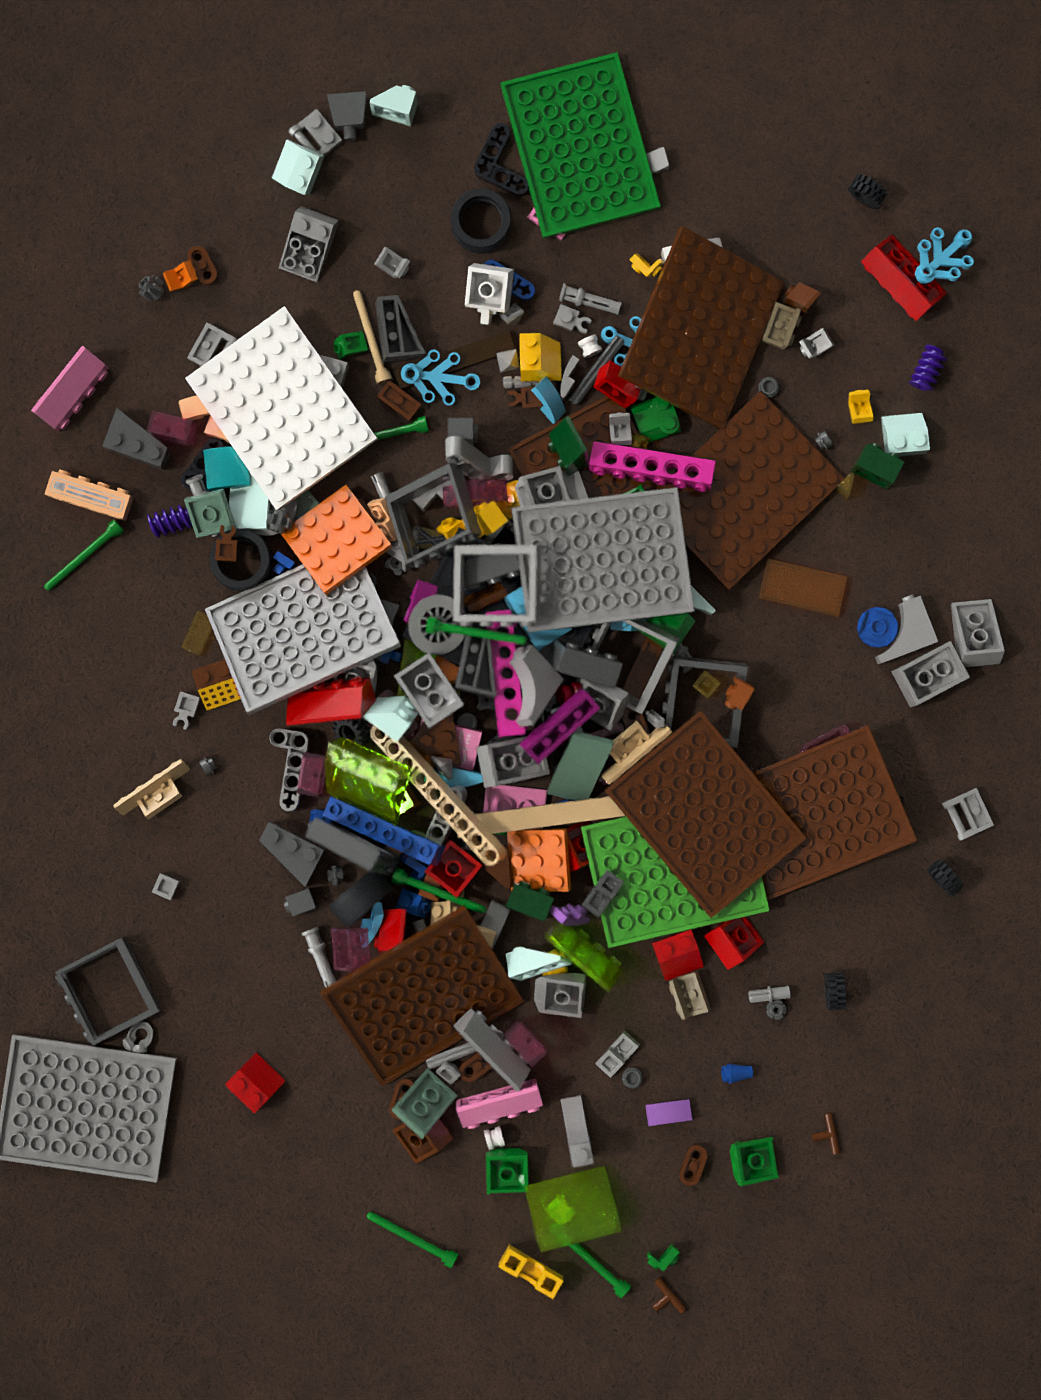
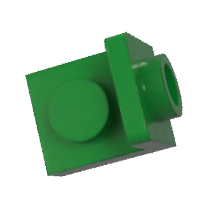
[333,331,368,360]

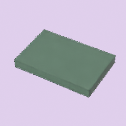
[391,1068,458,1138]

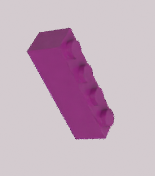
[519,689,600,764]

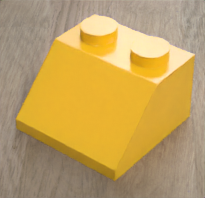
[520,333,562,382]

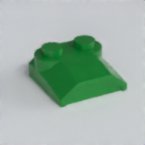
[630,396,681,444]
[639,613,695,655]
[730,1136,779,1186]
[486,1148,528,1194]

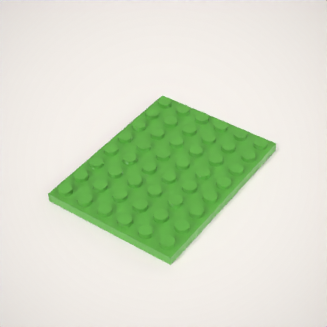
[581,816,769,948]

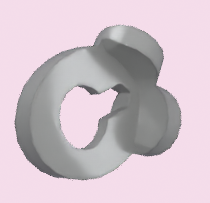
[123,1022,153,1054]

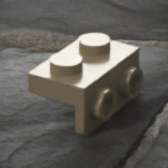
[761,302,802,350]
[669,971,711,1020]

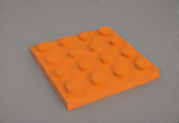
[281,485,392,595]

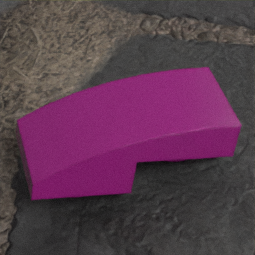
[404,579,437,628]

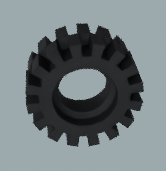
[848,174,888,209]
[332,716,371,751]
[926,859,964,897]
[824,972,846,1010]

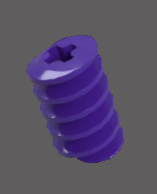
[908,345,947,391]
[147,505,192,538]

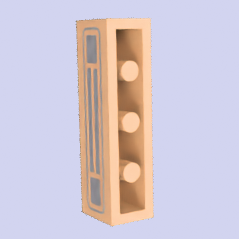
[45,469,133,521]

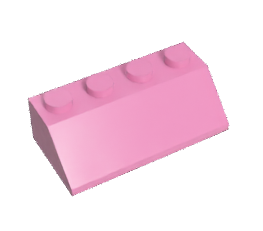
[31,346,109,432]
[456,1078,543,1129]

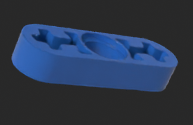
[484,260,535,301]

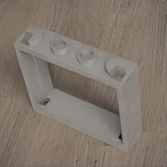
[453,545,541,627]
[575,619,679,714]

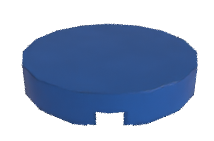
[857,607,898,648]

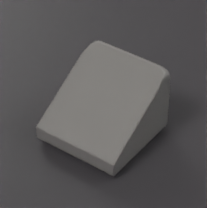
[646,147,669,174]

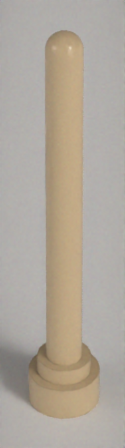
[353,290,393,385]

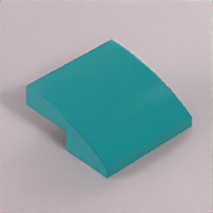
[203,446,251,491]

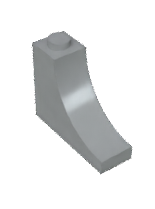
[875,594,938,664]
[510,645,563,727]
[560,1095,593,1167]

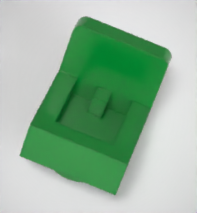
[646,1244,679,1271]

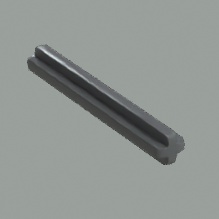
[569,335,624,405]

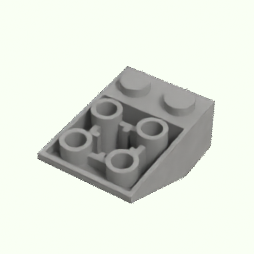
[279,206,339,282]

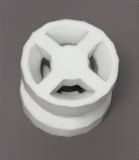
[578,335,603,358]
[484,1126,505,1150]

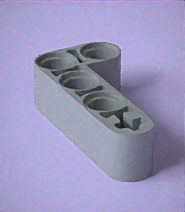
[445,436,513,486]
[269,729,310,811]
[412,785,467,846]

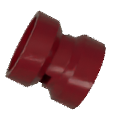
[555,681,583,705]

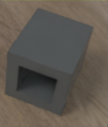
[284,888,317,917]

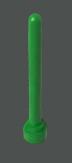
[374,416,429,441]
[44,519,125,591]
[426,616,527,644]
[391,867,487,914]
[367,1212,458,1269]
[550,1223,631,1298]

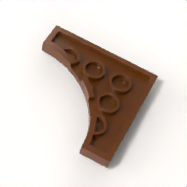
[377,713,462,778]

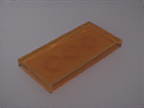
[758,559,847,617]

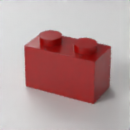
[594,360,640,409]

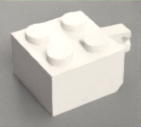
[465,263,514,325]

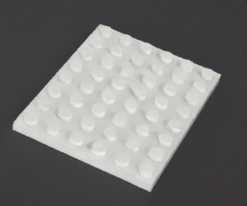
[185,306,378,510]

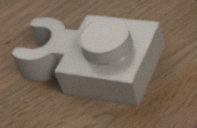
[553,304,591,334]
[173,691,201,730]

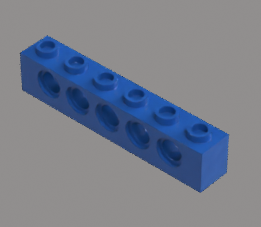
[322,796,445,866]

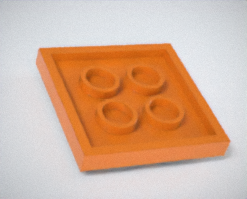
[507,829,571,892]

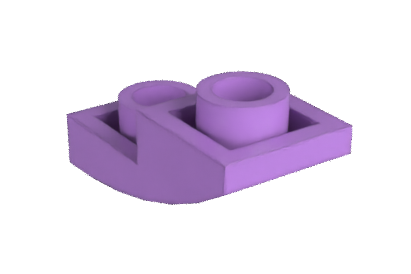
[549,903,591,926]
[645,1099,692,1126]

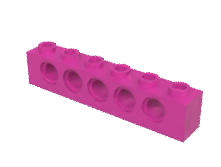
[589,441,716,492]
[485,610,528,738]

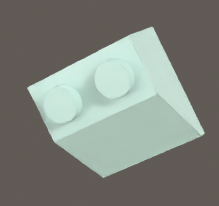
[370,85,418,126]
[272,140,324,195]
[881,413,930,456]
[364,696,419,742]

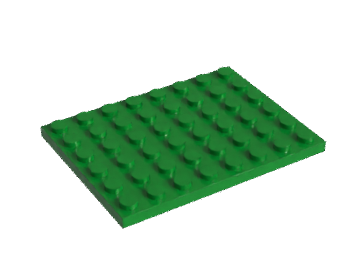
[500,52,660,239]

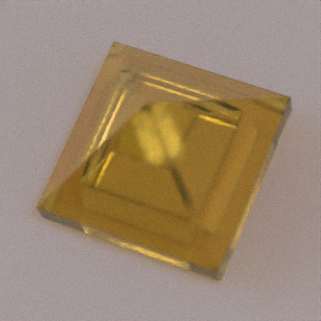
[626,432,650,450]
[692,670,721,698]

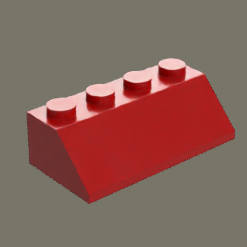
[861,234,947,321]
[286,677,376,726]

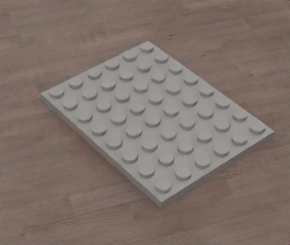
[512,488,694,633]
[205,564,401,715]
[0,1034,177,1183]

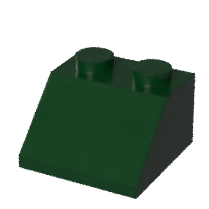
[547,416,589,476]
[850,443,904,490]
[506,880,554,922]

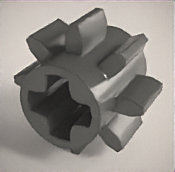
[139,275,164,301]
[266,509,293,534]

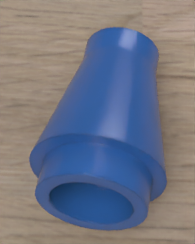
[721,1063,753,1084]

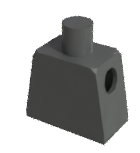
[327,91,367,142]

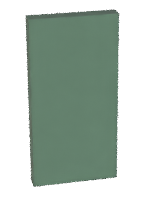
[547,731,613,801]

